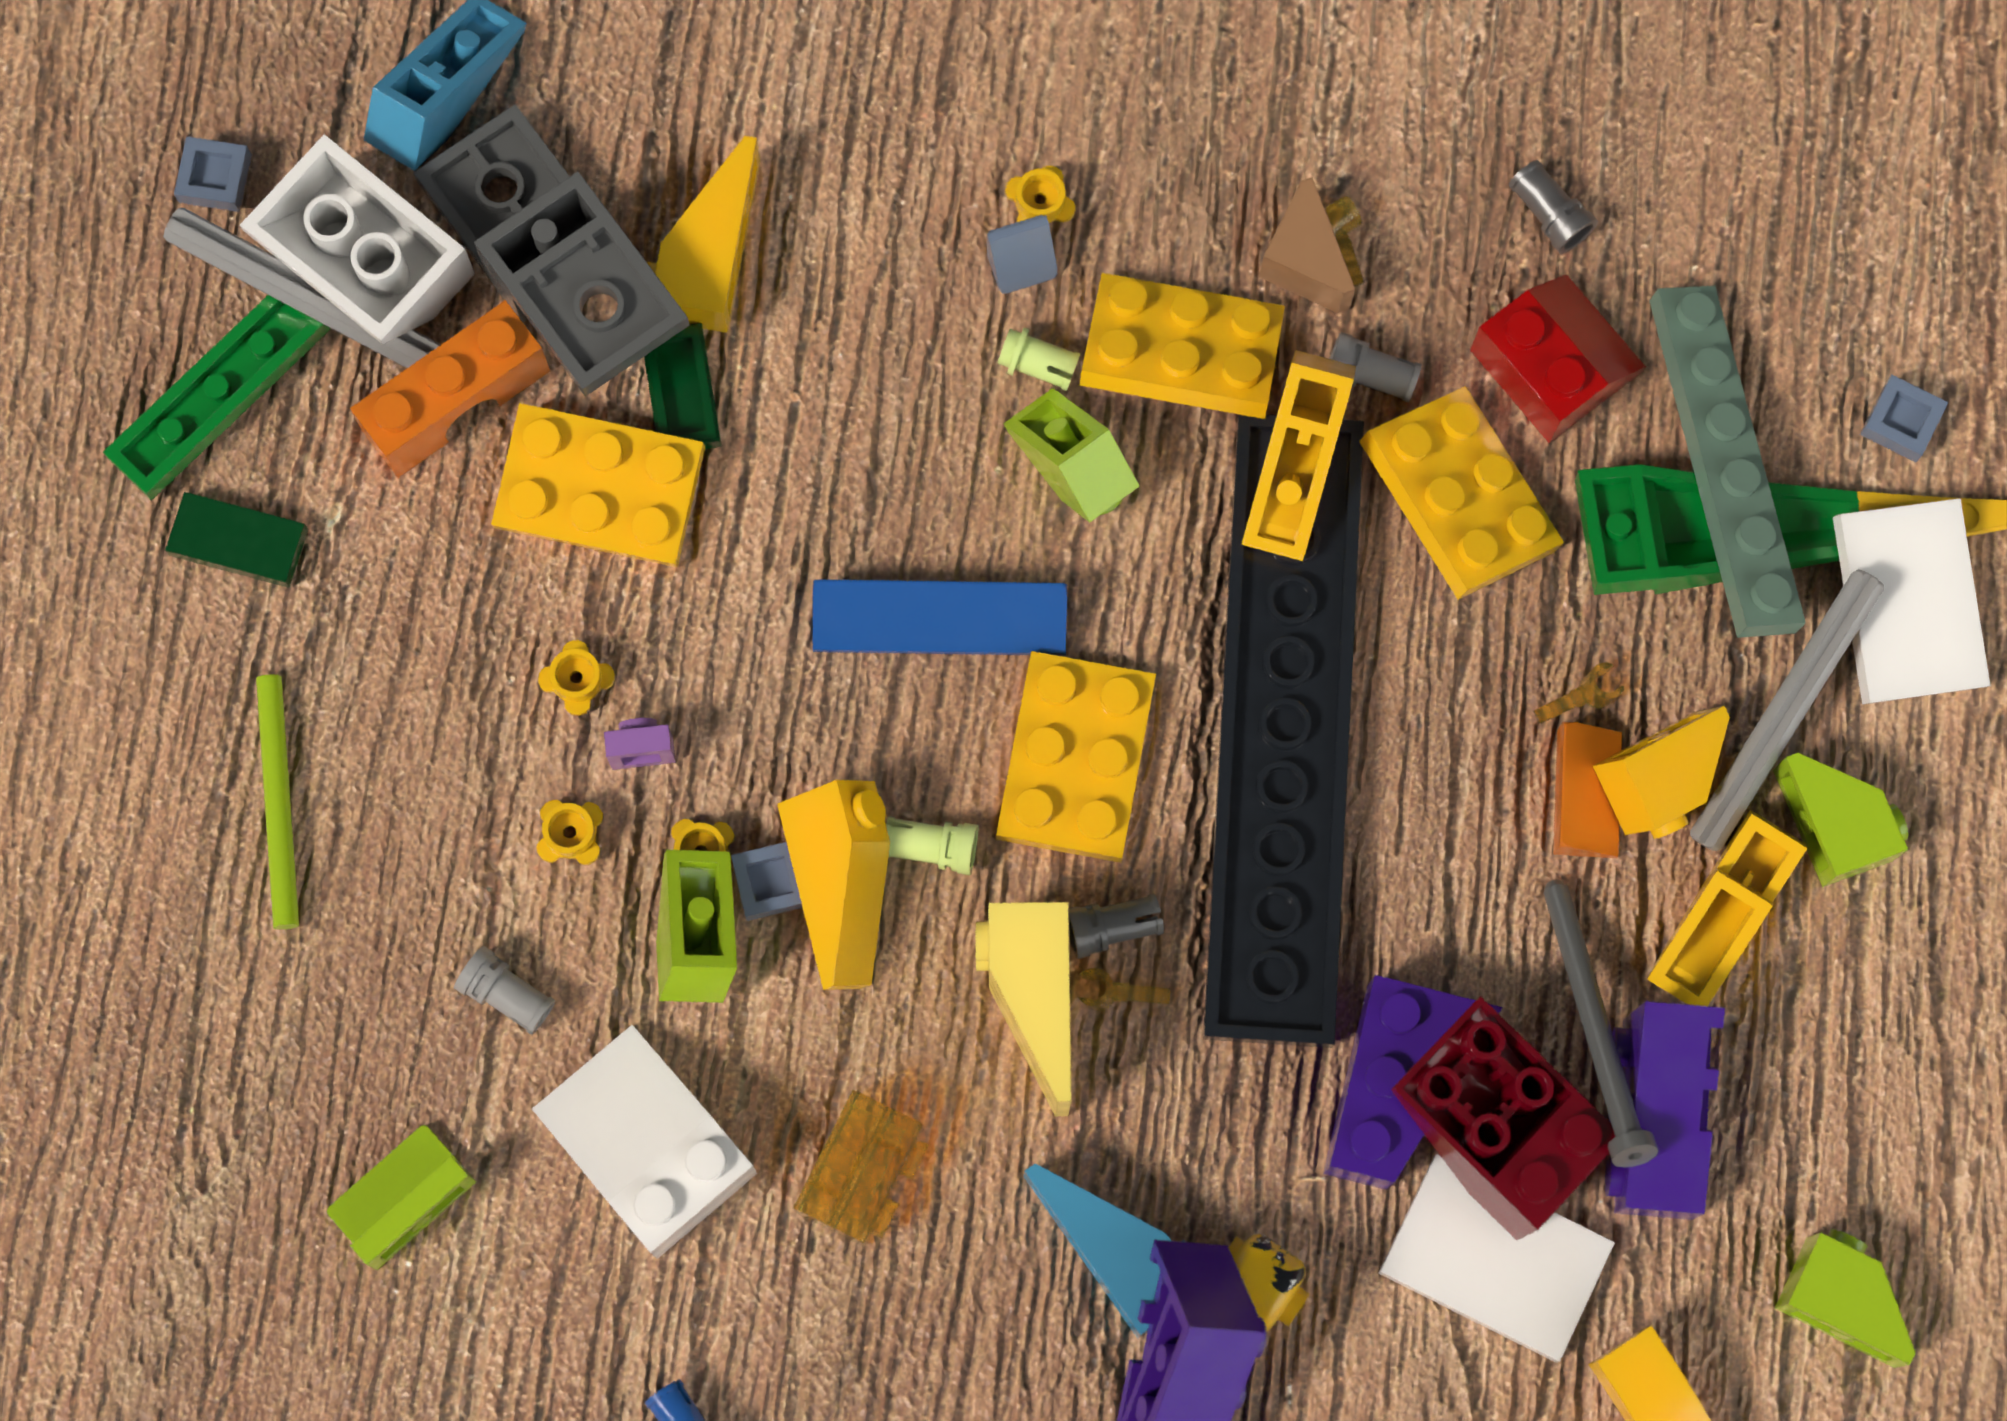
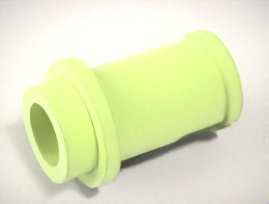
[997,327,1081,391]

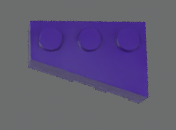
[1323,975,1503,1190]
[1605,1001,1725,1220]
[1117,1240,1267,1421]

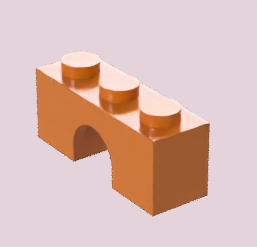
[350,300,550,479]

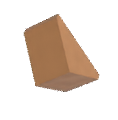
[1259,177,1355,313]

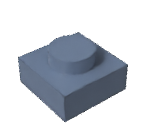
[174,136,252,212]
[1860,375,1949,462]
[731,842,803,921]

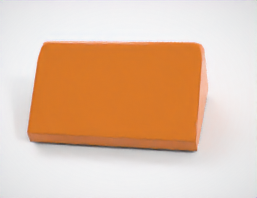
[1553,721,1622,859]

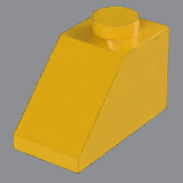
[1593,706,1730,839]

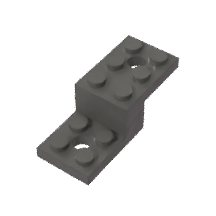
[413,104,689,397]

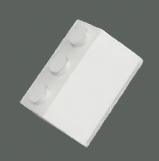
[240,134,475,345]

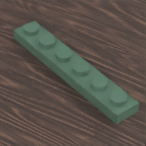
[1649,286,1806,638]

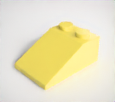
[976,902,1071,1116]

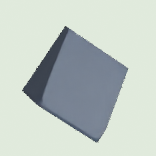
[987,215,1058,294]

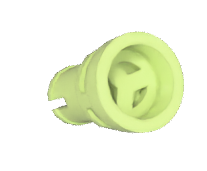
[886,816,979,875]

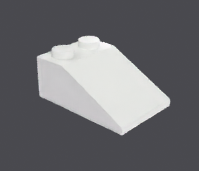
[532,1025,758,1259]

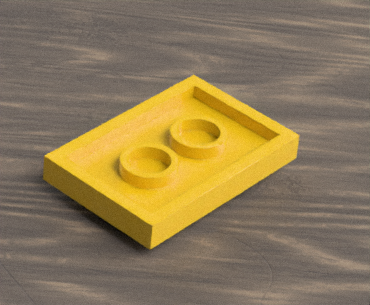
[1080,273,1285,419]
[1359,386,1564,600]
[491,403,705,568]
[996,651,1156,863]

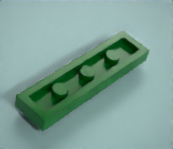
[103,295,332,501]

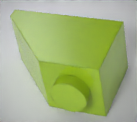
[1003,388,1140,523]
[1773,753,1909,888]
[656,850,737,1003]
[1775,1229,1916,1368]

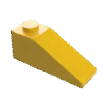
[647,136,760,333]
[1242,350,1356,561]
[777,779,890,990]

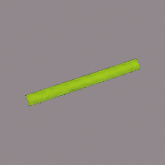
[256,674,299,930]

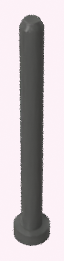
[1544,879,1658,1167]

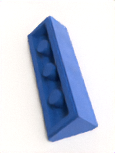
[813,579,1067,656]

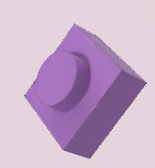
[604,718,676,770]

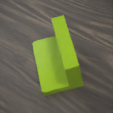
[327,1125,477,1270]

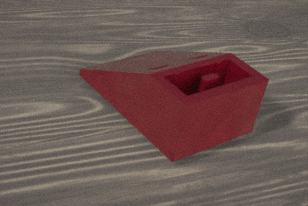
[1391,996,1615,1241]

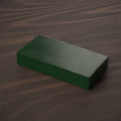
[644,323,722,449]
[165,492,309,588]

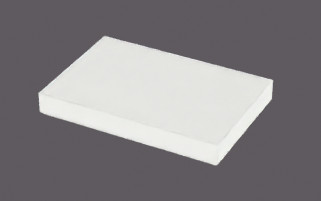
[1833,498,1990,705]
[1378,1154,1615,1363]

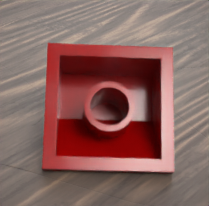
[1470,274,1646,443]

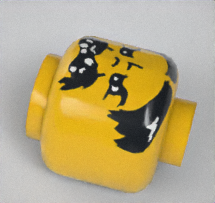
[1229,1234,1310,1331]

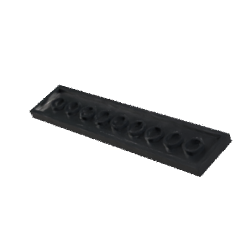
[1203,414,1364,1048]

